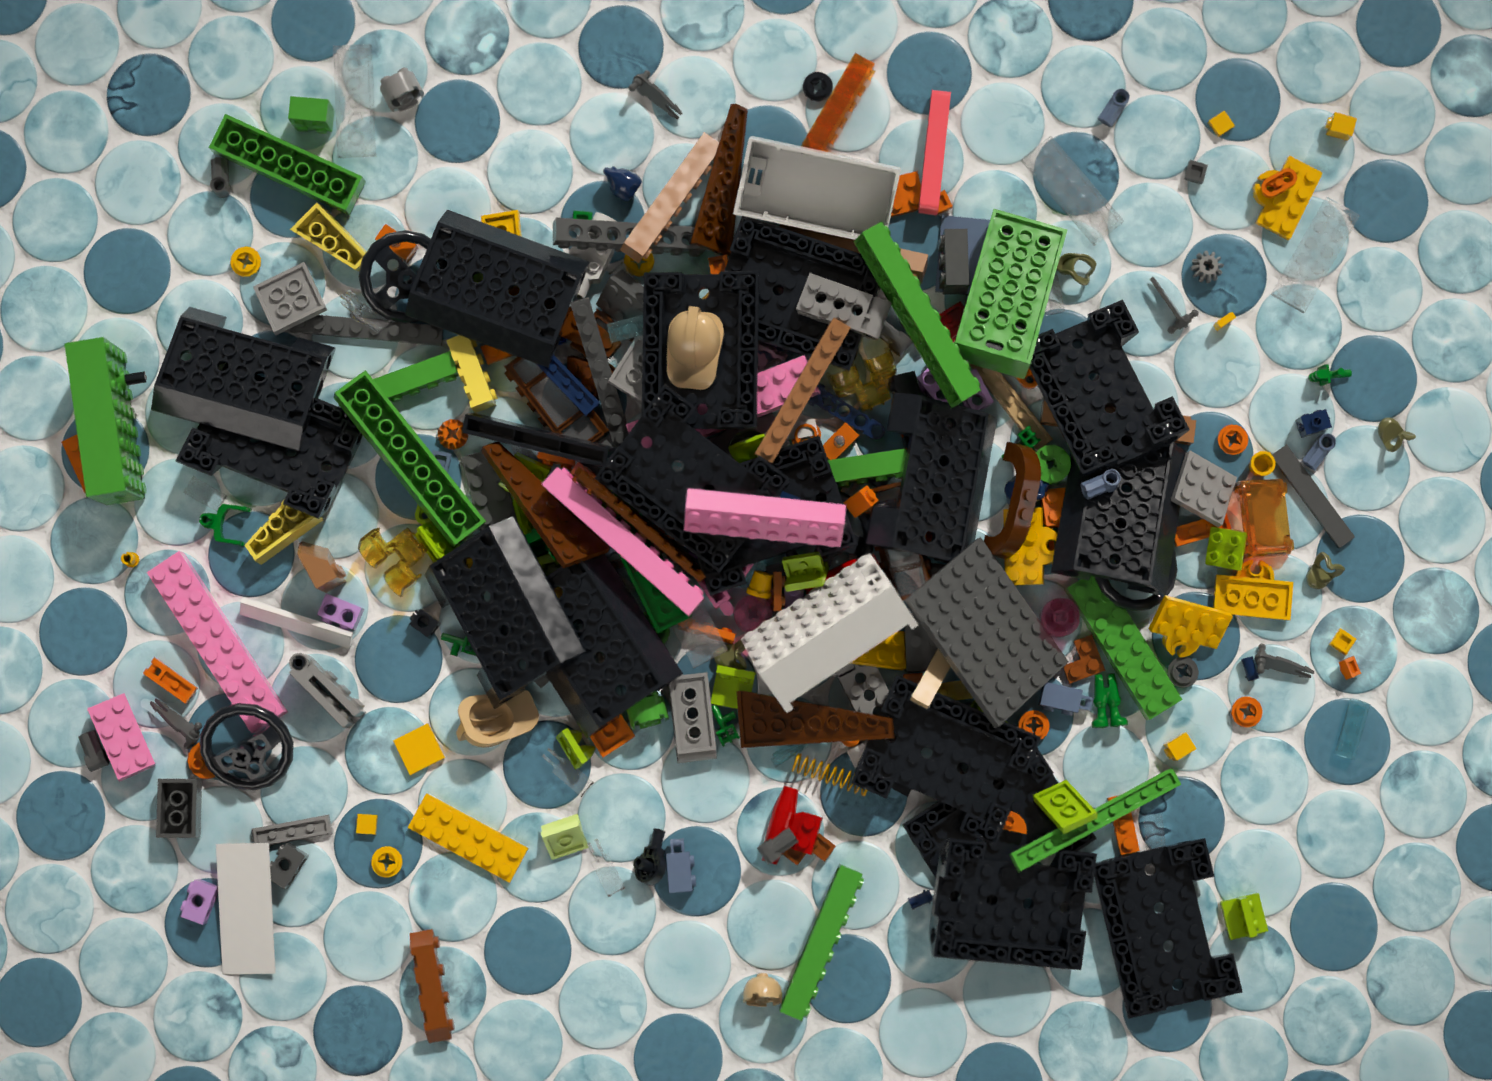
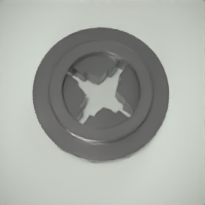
[1167,657,1199,688]

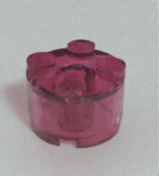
[734,595,772,633]
[1039,598,1080,638]

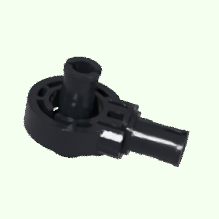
[633,828,666,885]

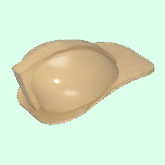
[667,306,724,390]
[456,690,539,747]

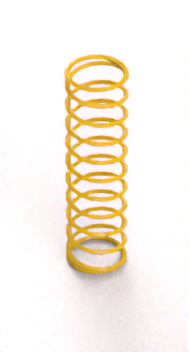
[792,753,867,796]

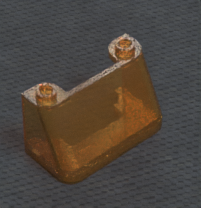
[1234,479,1294,560]

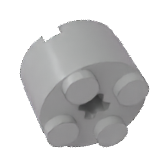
[380,68,424,112]

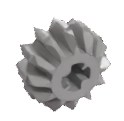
[1190,251,1224,283]

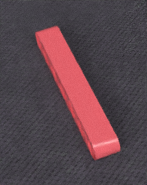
[918,90,951,216]

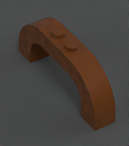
[984,442,1041,559]

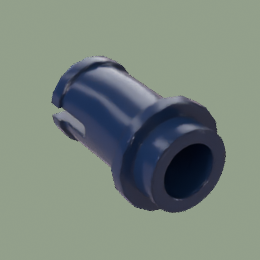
[1241,656,1260,681]
[908,889,933,910]

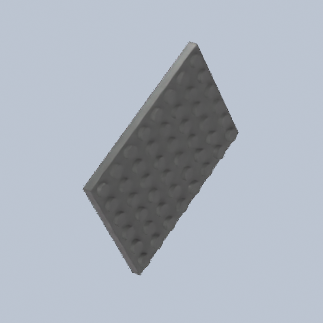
[904,537,1069,728]

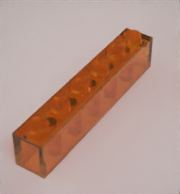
[801,53,876,152]

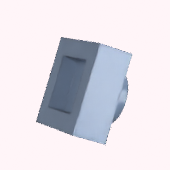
[432,450,452,473]

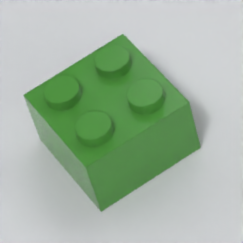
[288,96,335,134]

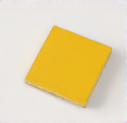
[393,723,445,775]

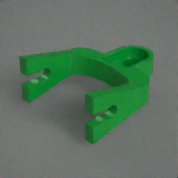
[199,504,252,546]

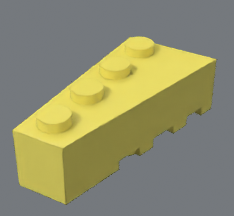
[290,203,367,271]
[446,335,498,413]
[244,499,323,565]

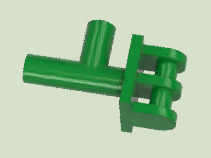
[1308,364,1352,386]
[1001,426,1041,458]
[441,633,476,657]
[711,705,740,747]

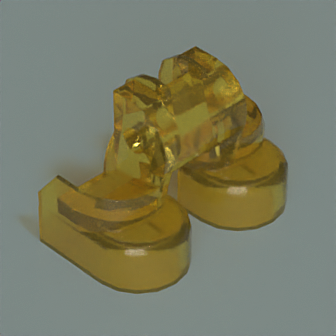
[825,347,897,411]
[358,527,428,597]

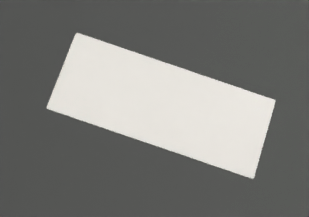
[216,843,275,974]

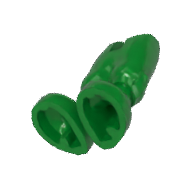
[1091,673,1128,728]

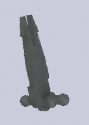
[628,70,683,120]
[1150,277,1199,334]
[1254,643,1314,678]
[150,698,202,750]

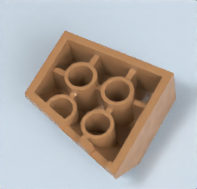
[298,541,347,593]

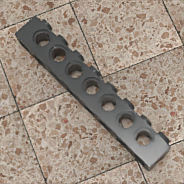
[553,218,706,257]

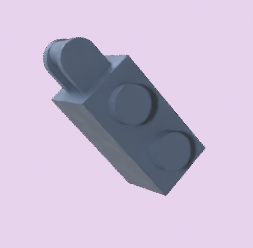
[1038,682,1094,716]
[666,838,696,893]

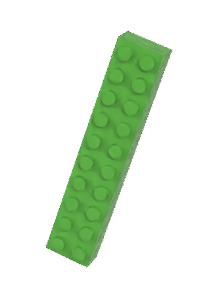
[853,221,981,408]
[333,370,486,548]

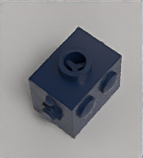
[1295,409,1332,438]

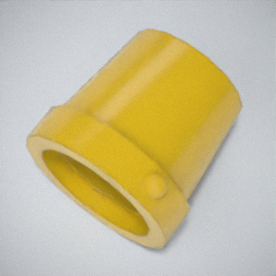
[1249,451,1276,476]
[746,570,773,599]

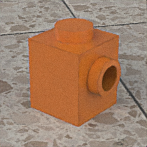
[844,485,879,518]

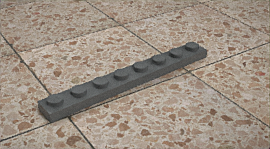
[570,297,629,448]
[290,315,444,346]

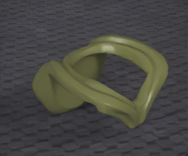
[1057,253,1096,286]
[1378,417,1416,452]
[1306,552,1345,589]
[713,640,747,670]

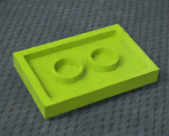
[1033,780,1098,834]

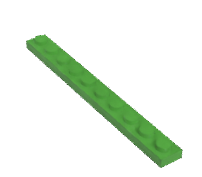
[1009,768,1181,872]

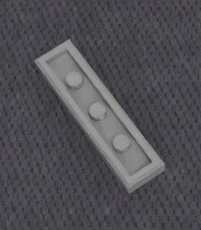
[252,815,332,845]

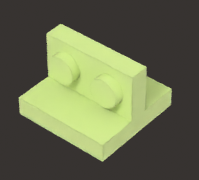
[541,814,589,860]

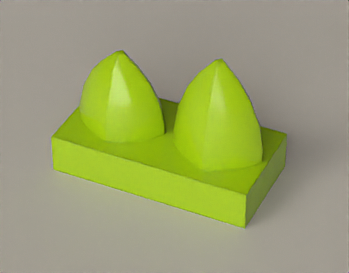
[556,728,595,770]

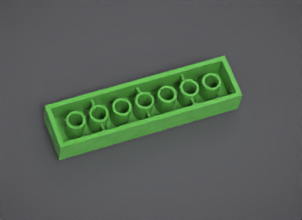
[209,114,366,215]
[1064,576,1183,720]
[779,863,864,1021]

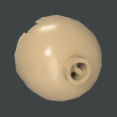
[743,973,782,1007]

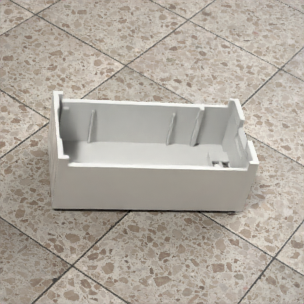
[733,136,901,240]
[741,553,918,713]

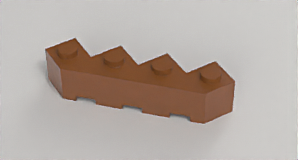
[410,929,455,1043]

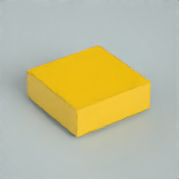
[1208,110,1235,137]
[1214,312,1236,331]
[1329,628,1357,655]
[356,814,378,835]

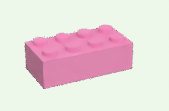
[87,693,156,782]

